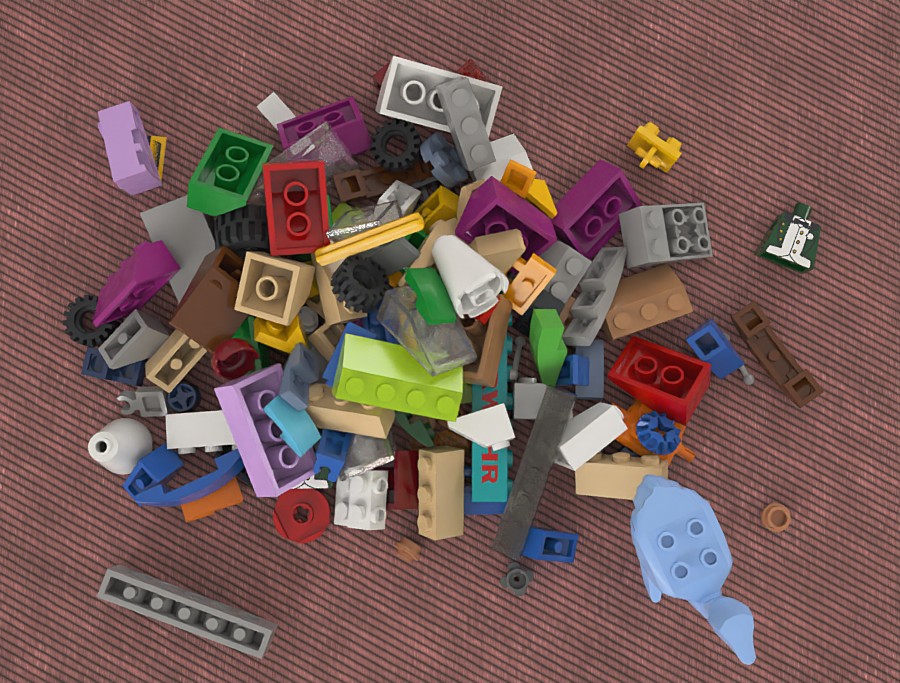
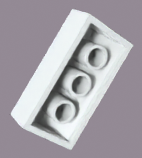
[375,56,502,138]

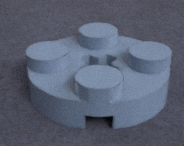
[420,132,468,188]

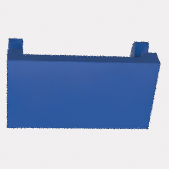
[313,428,352,482]

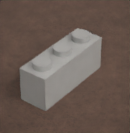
[435,76,496,172]

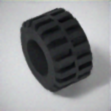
[215,204,287,261]

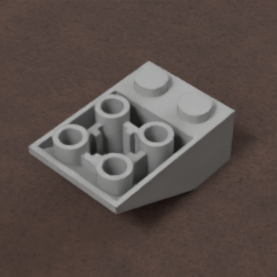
[619,203,713,268]

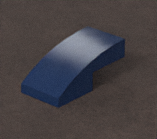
[81,347,148,387]

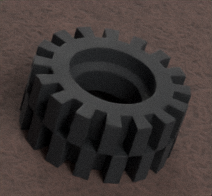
[370,118,422,173]
[330,255,390,313]
[62,295,121,347]

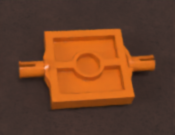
[610,399,696,466]

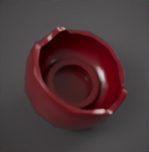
[211,337,260,381]

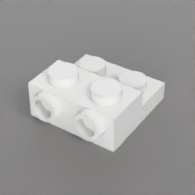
[334,467,388,530]

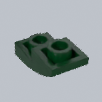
[394,410,437,447]

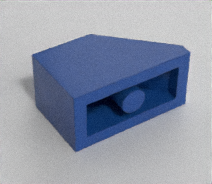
[122,443,184,507]
[512,524,578,563]

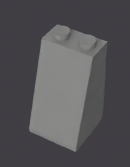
[140,195,215,303]

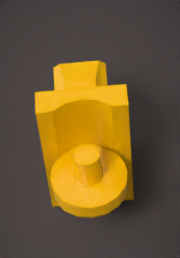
[627,122,682,173]

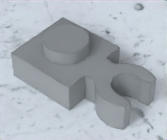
[117,386,172,417]

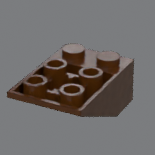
[169,245,249,354]

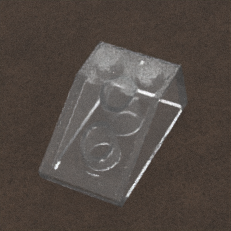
[376,284,477,377]

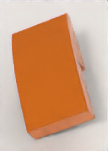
[180,476,243,523]

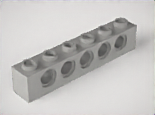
[97,564,278,659]

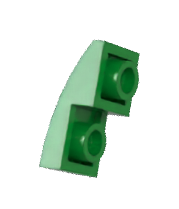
[404,268,456,325]

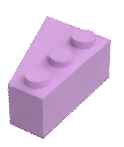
[97,101,162,196]

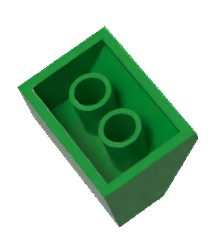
[187,127,273,216]

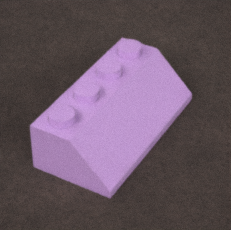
[214,363,321,497]

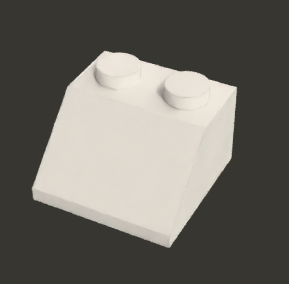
[470,134,536,182]

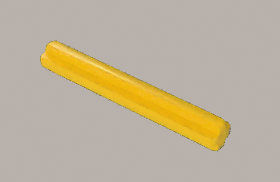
[315,212,424,266]

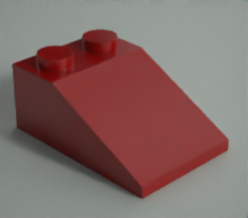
[262,160,330,256]
[607,336,711,426]

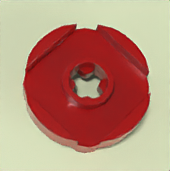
[273,488,331,543]

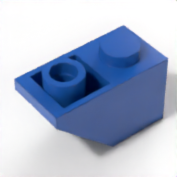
[686,318,745,379]

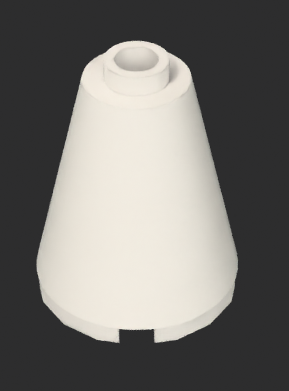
[431,235,509,318]
[88,418,153,475]

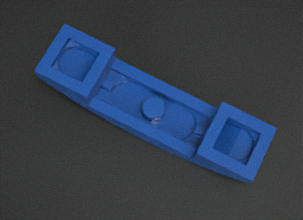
[134,449,245,507]

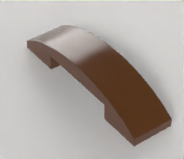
[332,154,434,203]
[730,301,824,408]

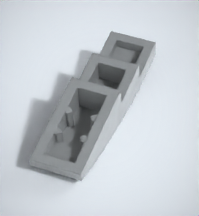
[562,246,627,346]

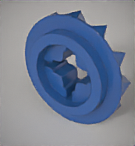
[636,410,682,455]

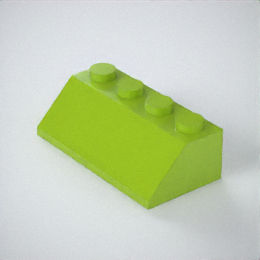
[331,333,463,422]

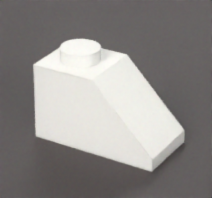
[447,403,515,451]

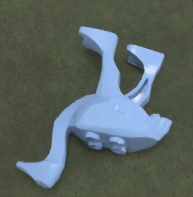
[630,474,756,665]

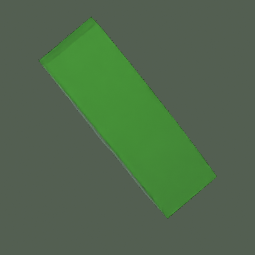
[529,309,568,392]

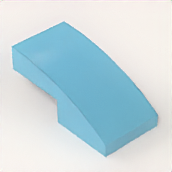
[263,394,321,457]

